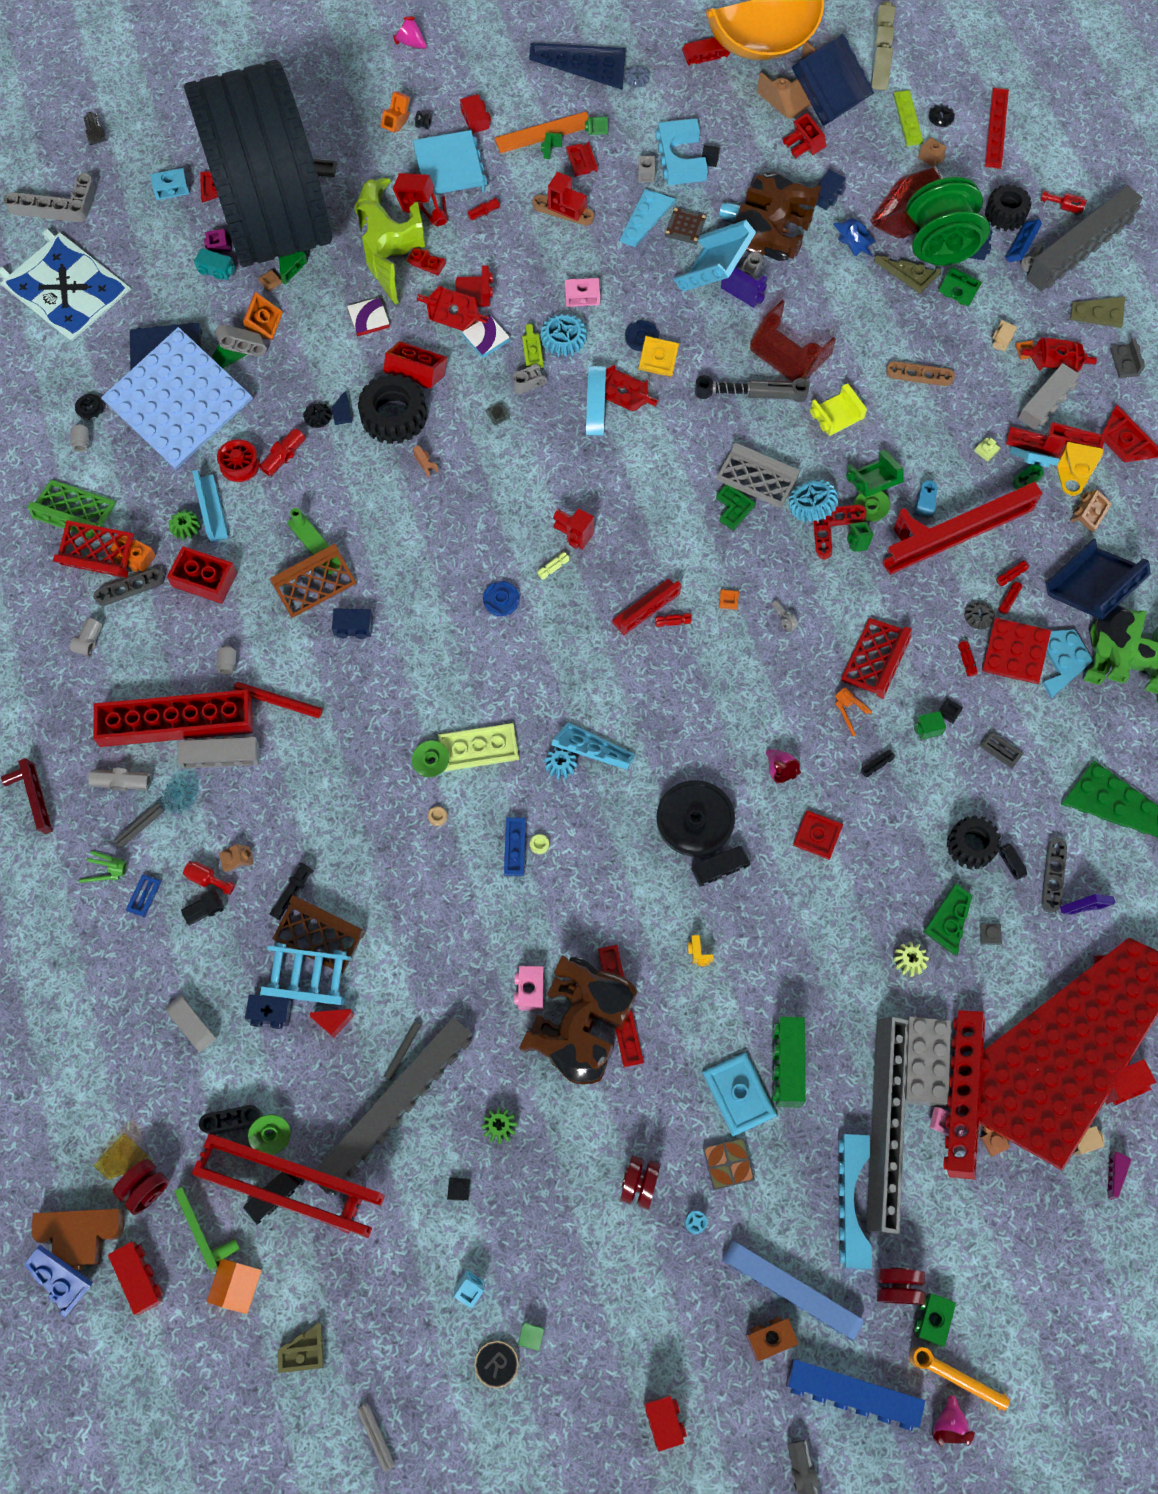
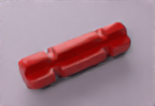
[996,561,1029,586]
[998,582,1023,614]
[655,613,692,627]
[958,641,978,677]

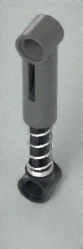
[694,375,810,402]

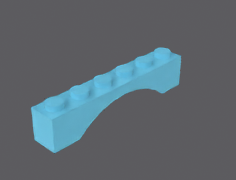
[838,1134,872,1270]

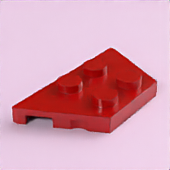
[1102,405,1158,463]

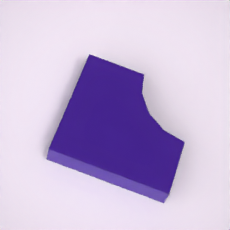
[1060,894,1116,915]

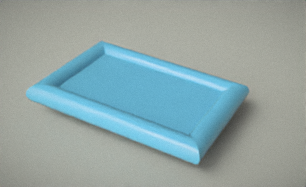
[702,1052,777,1137]

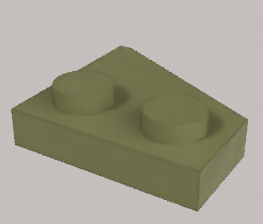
[278,1323,324,1373]

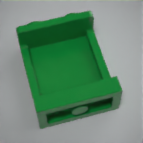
[846,449,904,498]

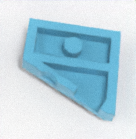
[1010,446,1059,467]

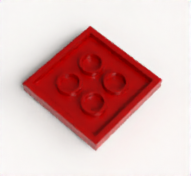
[982,618,1051,684]

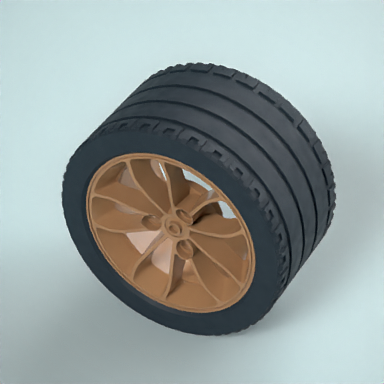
[183,60,332,267]

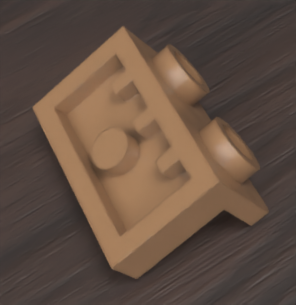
[1070,490,1112,532]

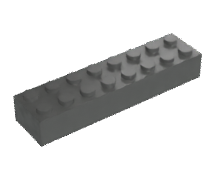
[1027,185,1143,292]

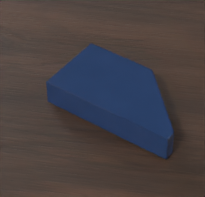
[331,392,352,425]

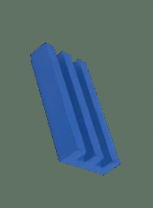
[126,874,161,918]

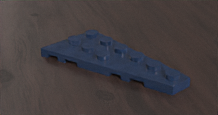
[529,43,626,90]

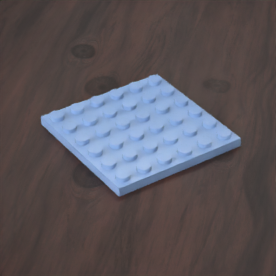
[101,327,253,470]

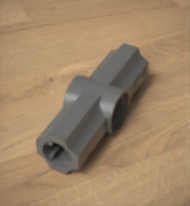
[787,1440,819,1494]

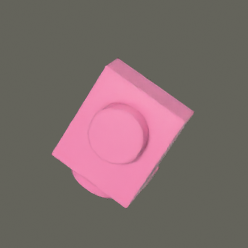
[929,1107,964,1136]

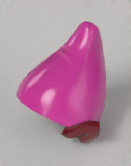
[766,749,801,783]
[932,1395,975,1447]

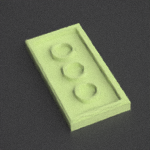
[438,723,519,771]

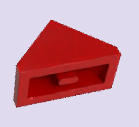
[310,1009,354,1038]

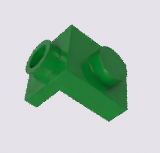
[585,117,608,135]
[541,133,562,159]

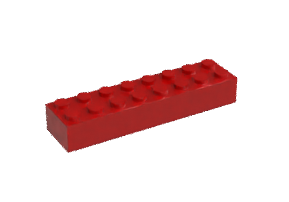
[93,689,253,747]

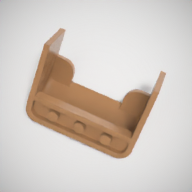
[757,41,817,119]

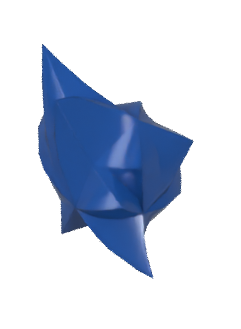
[833,218,876,257]

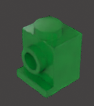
[847,522,874,552]

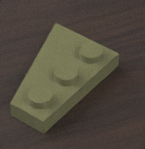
[1070,297,1125,328]

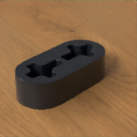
[999,843,1027,880]

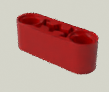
[682,37,731,66]

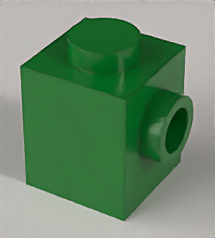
[914,711,946,740]

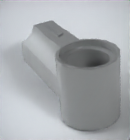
[70,618,102,657]

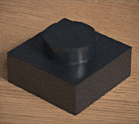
[447,1177,471,1201]

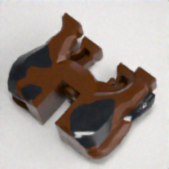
[734,171,822,261]
[519,955,638,1085]

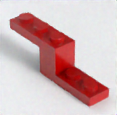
[1006,422,1105,458]

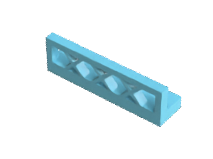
[192,470,228,542]

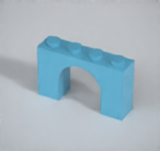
[655,118,708,185]

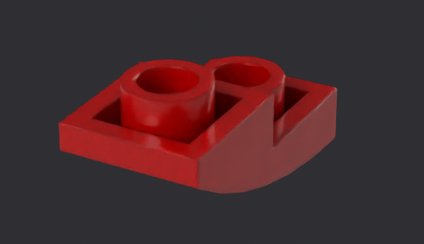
[406,248,446,276]

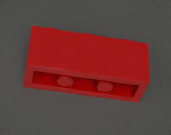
[108,1241,163,1315]

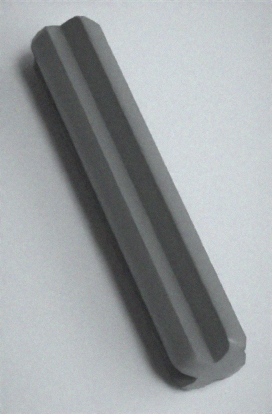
[114,803,164,848]

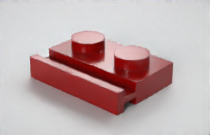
[566,142,598,177]

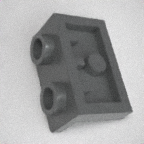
[1110,338,1145,378]

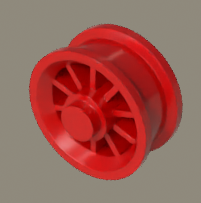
[217,439,259,482]

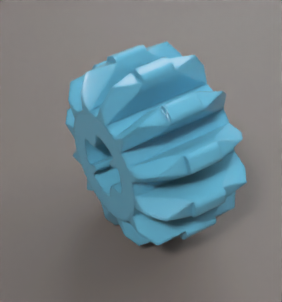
[544,747,577,780]

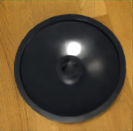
[656,780,735,857]

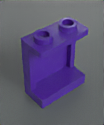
[721,263,767,308]

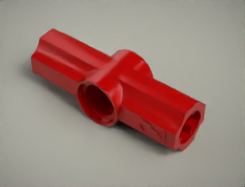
[259,428,306,477]

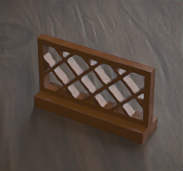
[272,895,367,974]

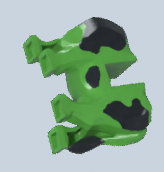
[1083,605,1158,703]

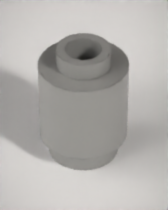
[70,424,89,452]
[216,645,236,675]

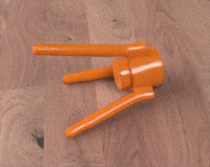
[835,688,872,736]

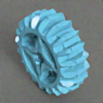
[540,312,587,358]
[789,479,838,523]

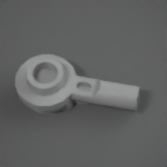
[1021,244,1044,272]
[772,600,798,632]

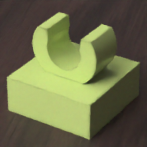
[974,438,1000,462]

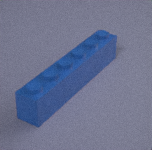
[786,1359,925,1431]

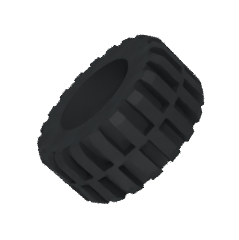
[358,374,427,444]

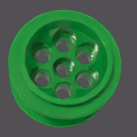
[906,177,990,266]

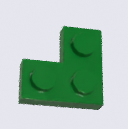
[716,485,756,531]

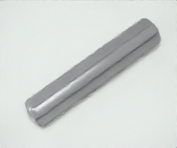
[357,1404,395,1472]

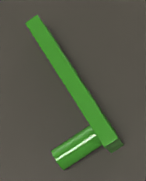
[287,508,341,575]
[174,1187,240,1272]

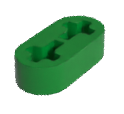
[1013,465,1044,490]

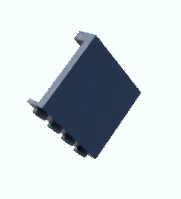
[791,34,874,126]
[130,323,203,370]
[1046,539,1151,620]

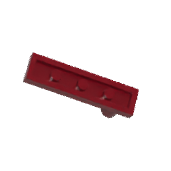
[1,758,53,834]

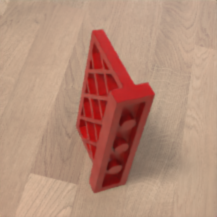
[53,520,135,578]
[841,618,912,699]

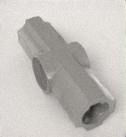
[88,768,151,792]

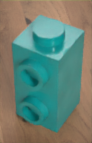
[194,248,235,280]

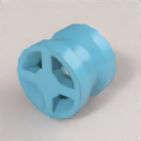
[685,1211,707,1234]

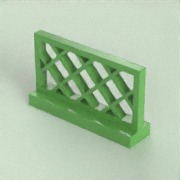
[27,480,116,538]

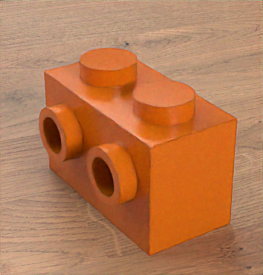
[109,536,156,572]

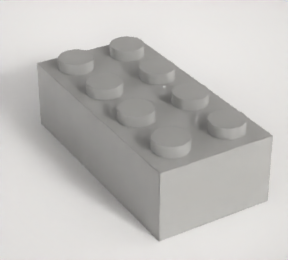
[905,1016,951,1108]

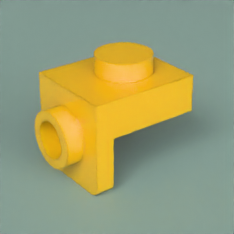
[687,935,714,966]

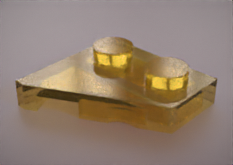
[93,1133,154,1180]

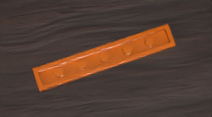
[495,112,589,153]

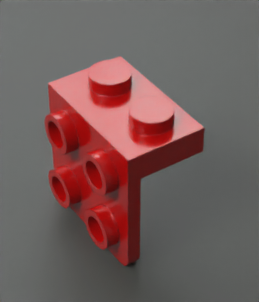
[456,265,493,307]

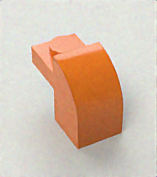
[380,91,410,133]

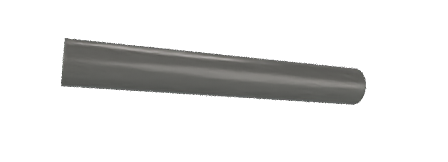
[384,1022,421,1080]

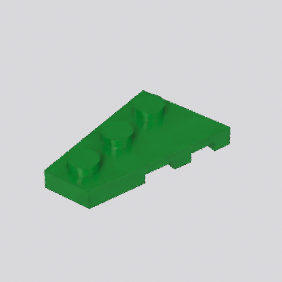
[923,884,972,956]

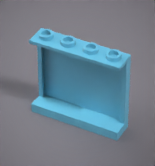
[413,130,487,202]
[673,220,756,291]

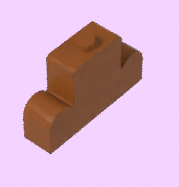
[31,1209,124,1270]

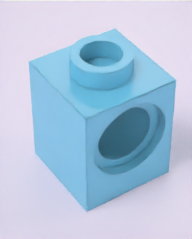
[454,1269,484,1309]

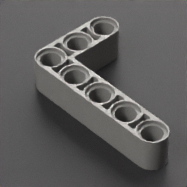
[3,173,96,222]

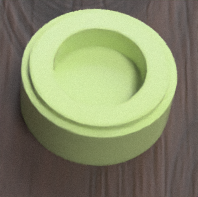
[530,834,549,854]

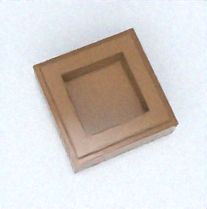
[258,270,282,292]

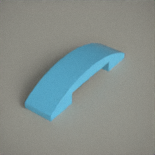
[586,366,606,436]

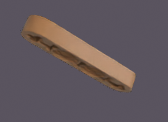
[532,195,594,226]
[886,361,955,386]

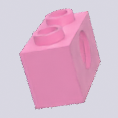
[565,278,600,307]
[514,966,544,1011]

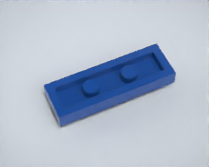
[1005,219,1042,262]
[504,817,526,876]

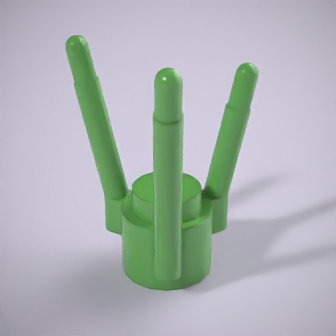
[78,850,127,883]

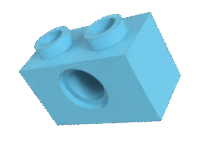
[150,168,190,200]

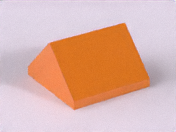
[243,292,283,340]
[206,1259,262,1314]

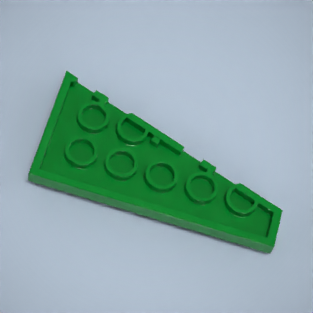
[1061,761,1158,838]

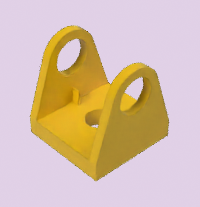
[1057,442,1103,496]

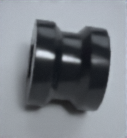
[415,111,432,130]

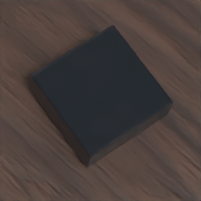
[939,698,963,724]

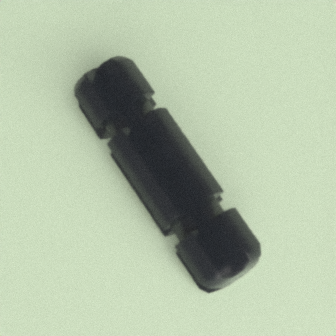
[861,749,895,777]

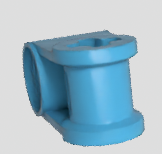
[914,481,938,517]

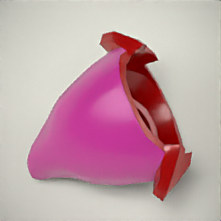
[393,16,427,49]

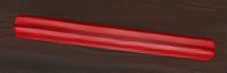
[233,682,323,719]

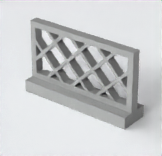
[716,442,800,508]

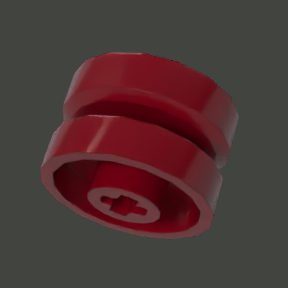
[620,1155,661,1210]
[112,1158,169,1215]
[877,1268,925,1305]

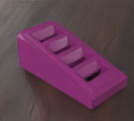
[1108,1152,1132,1200]

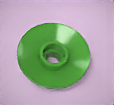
[854,491,890,522]
[412,740,450,778]
[248,1114,291,1155]

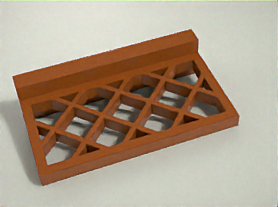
[270,544,357,618]

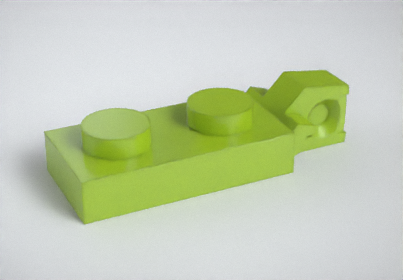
[522,324,544,368]

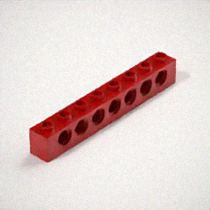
[943,1010,986,1180]

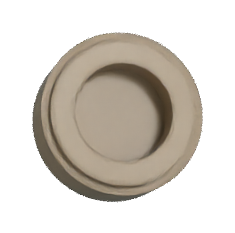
[428,806,447,826]

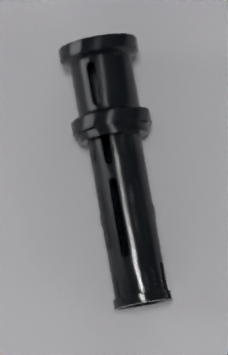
[269,862,314,921]

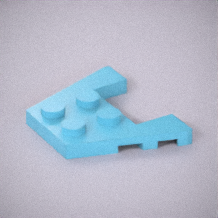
[1043,630,1093,698]

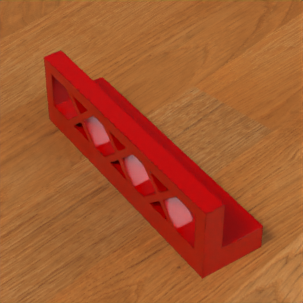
[612,579,682,636]

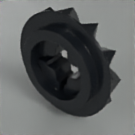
[928,104,955,127]
[75,394,104,420]
[303,402,332,428]

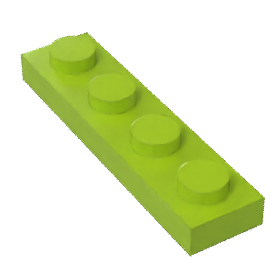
[893,90,923,146]

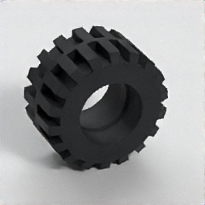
[985,184,1032,231]
[947,815,1002,869]

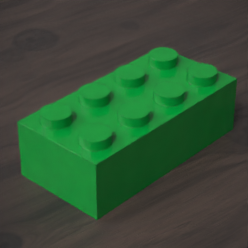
[772,1016,806,1108]

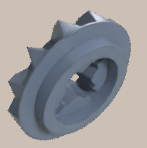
[624,65,650,88]

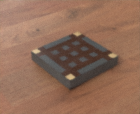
[665,207,706,245]

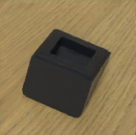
[702,145,720,167]

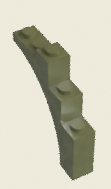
[871,2,896,90]

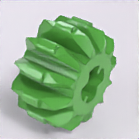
[168,508,200,541]
[481,1107,517,1144]

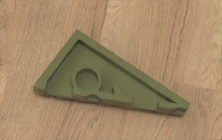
[874,255,942,294]

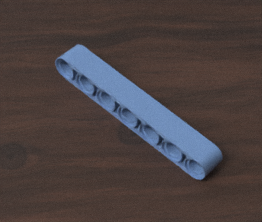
[722,1241,864,1341]

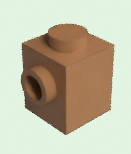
[918,137,947,168]

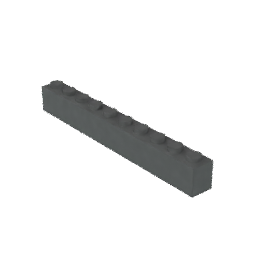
[315,1017,473,1196]
[866,1017,909,1235]

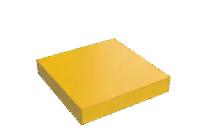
[638,336,679,377]

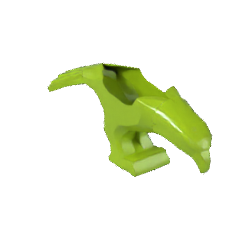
[354,178,425,305]

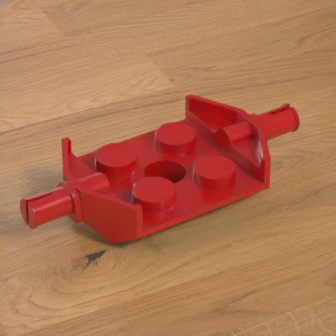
[417,286,489,331]
[1020,337,1097,373]
[587,365,659,411]

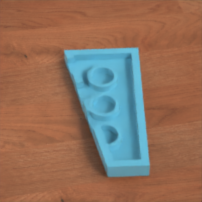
[620,189,676,247]
[551,722,636,770]

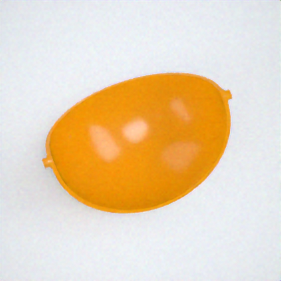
[705,0,824,61]

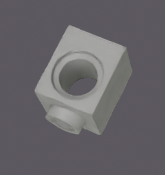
[638,156,655,182]

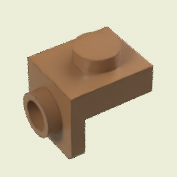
[219,844,253,872]

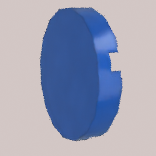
[483,581,520,616]

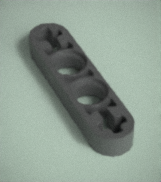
[93,568,165,606]
[1041,838,1067,913]

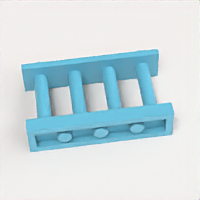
[260,943,351,1005]

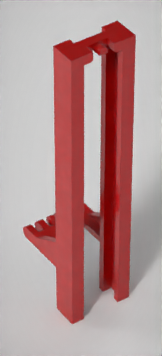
[882,482,1043,575]
[191,1133,385,1239]

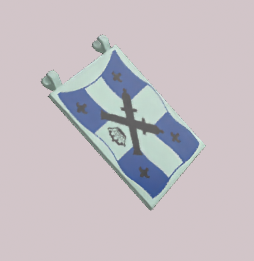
[0,229,131,341]

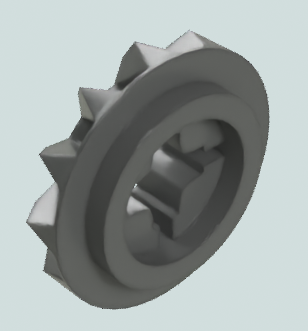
[965,601,995,629]

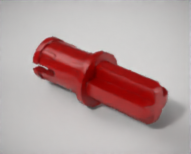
[467,198,500,221]

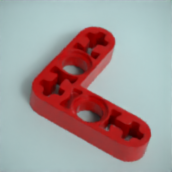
[813,505,866,560]

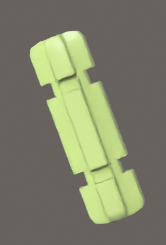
[537,552,569,580]

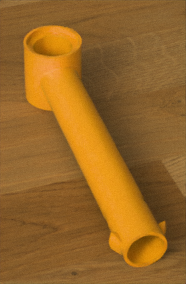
[909,1347,1010,1411]

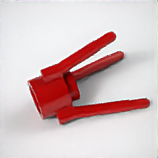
[421,192,449,227]

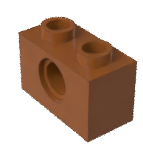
[746,1316,799,1362]

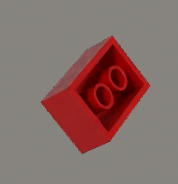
[383,341,447,388]
[167,546,237,604]

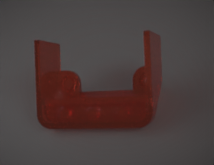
[870,165,943,239]
[750,300,836,381]

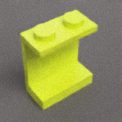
[810,383,867,436]

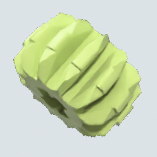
[893,942,929,977]

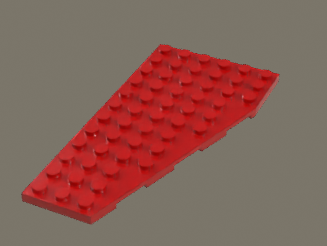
[960,937,1158,1171]

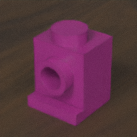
[204,229,232,252]

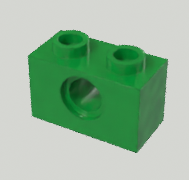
[938,267,982,307]
[914,1293,956,1347]

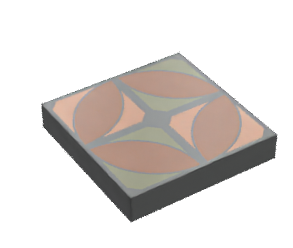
[703,1138,755,1191]

